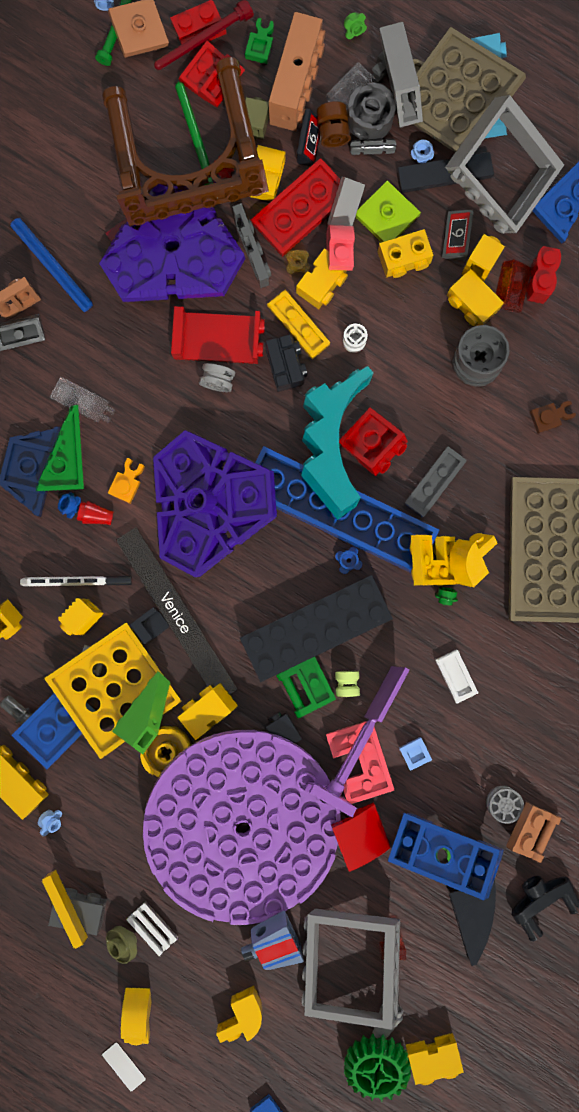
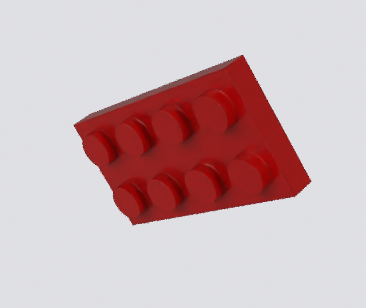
[251,158,341,257]

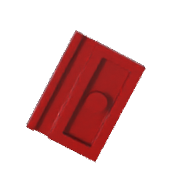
[170,0,227,47]

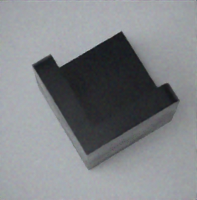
[130,607,170,644]

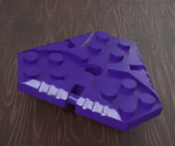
[99,184,245,302]
[153,430,277,577]

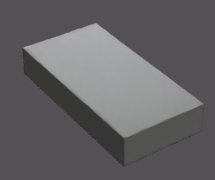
[327,177,365,226]

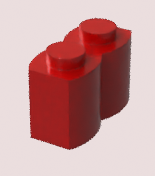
[526,246,561,304]

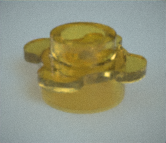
[286,250,310,274]

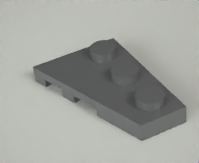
[233,203,272,288]

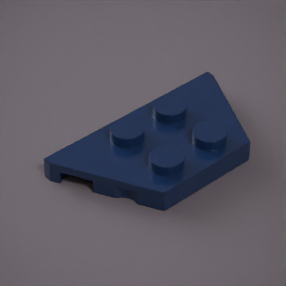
[0,427,61,517]

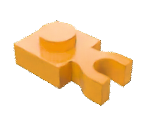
[108,458,145,504]

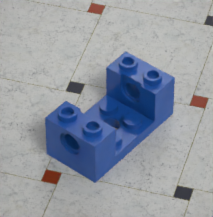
[388,813,504,900]

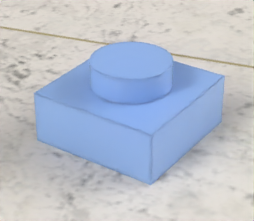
[399,737,432,771]

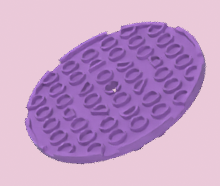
[143,730,341,925]

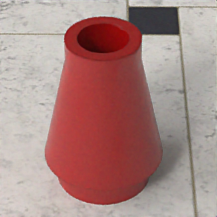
[77,501,114,525]

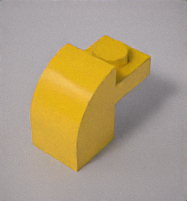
[449,533,497,587]
[216,986,262,1043]
[121,988,151,1045]

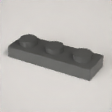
[404,446,467,518]

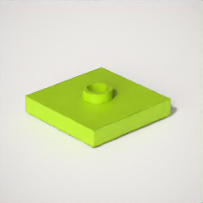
[355,180,421,243]

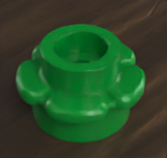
[435,587,458,605]

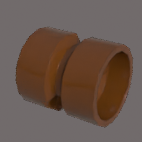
[316,101,351,148]

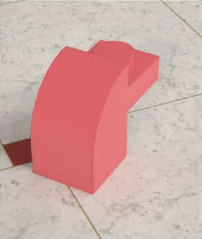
[326,225,355,271]

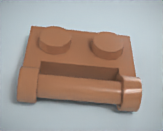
[0,277,41,319]
[506,802,562,863]

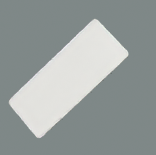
[102,1043,145,1091]

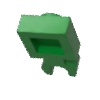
[245,18,274,64]

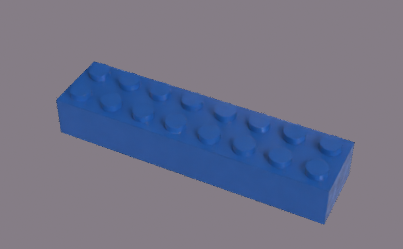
[255,446,439,573]

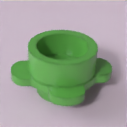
[344,12,367,39]

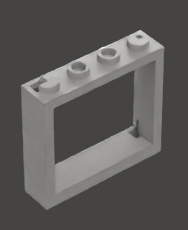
[445,95,564,234]
[302,909,400,1030]

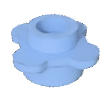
[38,810,62,836]

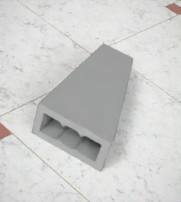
[380,22,423,127]

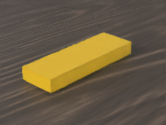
[267,289,330,359]
[42,870,88,949]

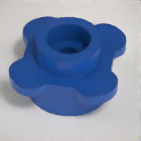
[58,492,81,519]
[335,547,362,574]

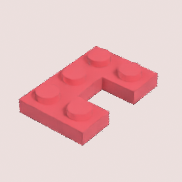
[326,721,394,804]

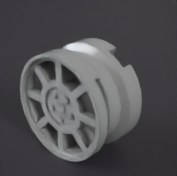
[199,363,236,392]
[486,786,524,823]

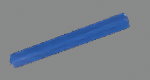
[10,218,93,312]

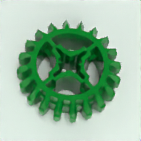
[344,1034,411,1102]

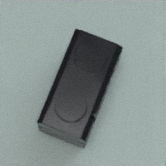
[264,335,308,392]

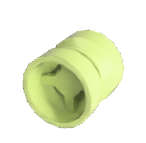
[335,671,360,697]

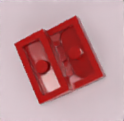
[178,41,245,107]
[331,803,391,872]

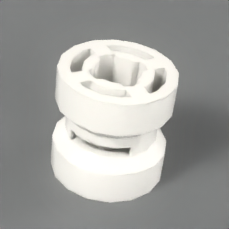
[343,323,368,353]

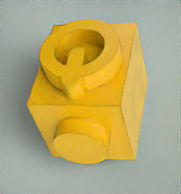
[0,599,23,640]

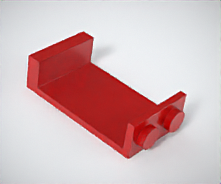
[171,306,265,364]

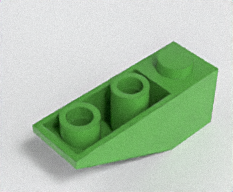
[112,671,170,754]

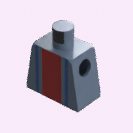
[241,910,304,970]

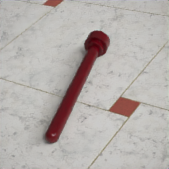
[154,0,254,70]

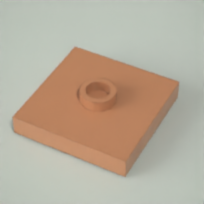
[108,0,169,58]

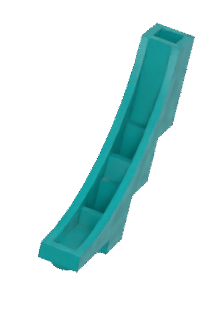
[301,366,373,520]

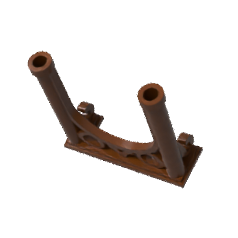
[102,57,269,226]

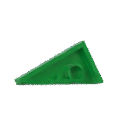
[36,405,84,491]

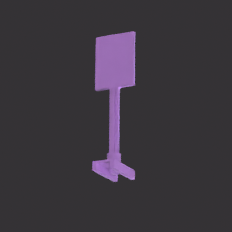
[304,666,409,817]

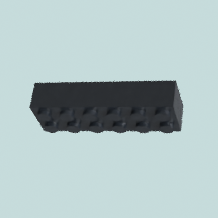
[240,575,393,682]

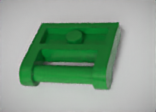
[276,657,336,718]

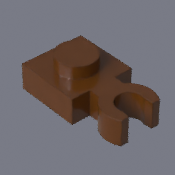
[530,401,576,434]

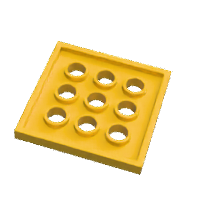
[44,623,181,759]

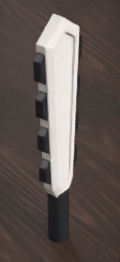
[20,576,132,586]

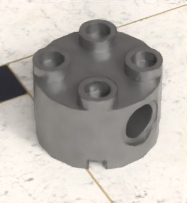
[347,82,396,140]

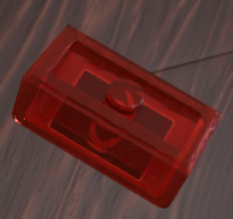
[496,259,531,313]

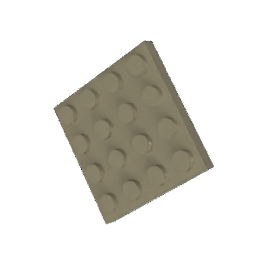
[395,27,526,153]

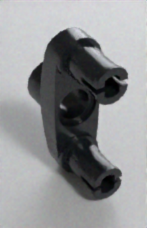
[511,876,579,942]

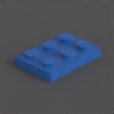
[12,693,95,770]

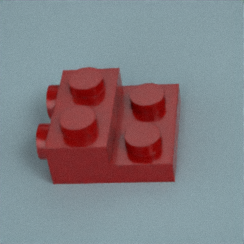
[339,408,408,476]

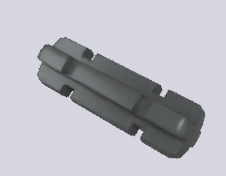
[350,139,396,155]

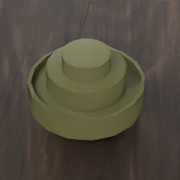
[106,926,137,964]

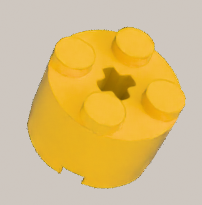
[140,726,192,777]

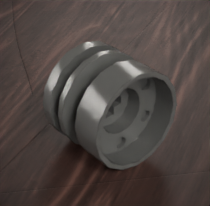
[452,325,510,387]

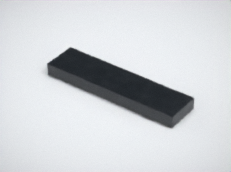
[397,152,494,193]

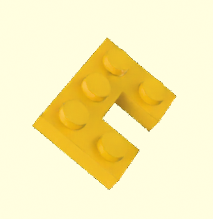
[410,535,457,586]

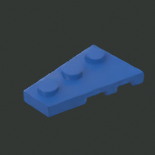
[532,161,579,244]

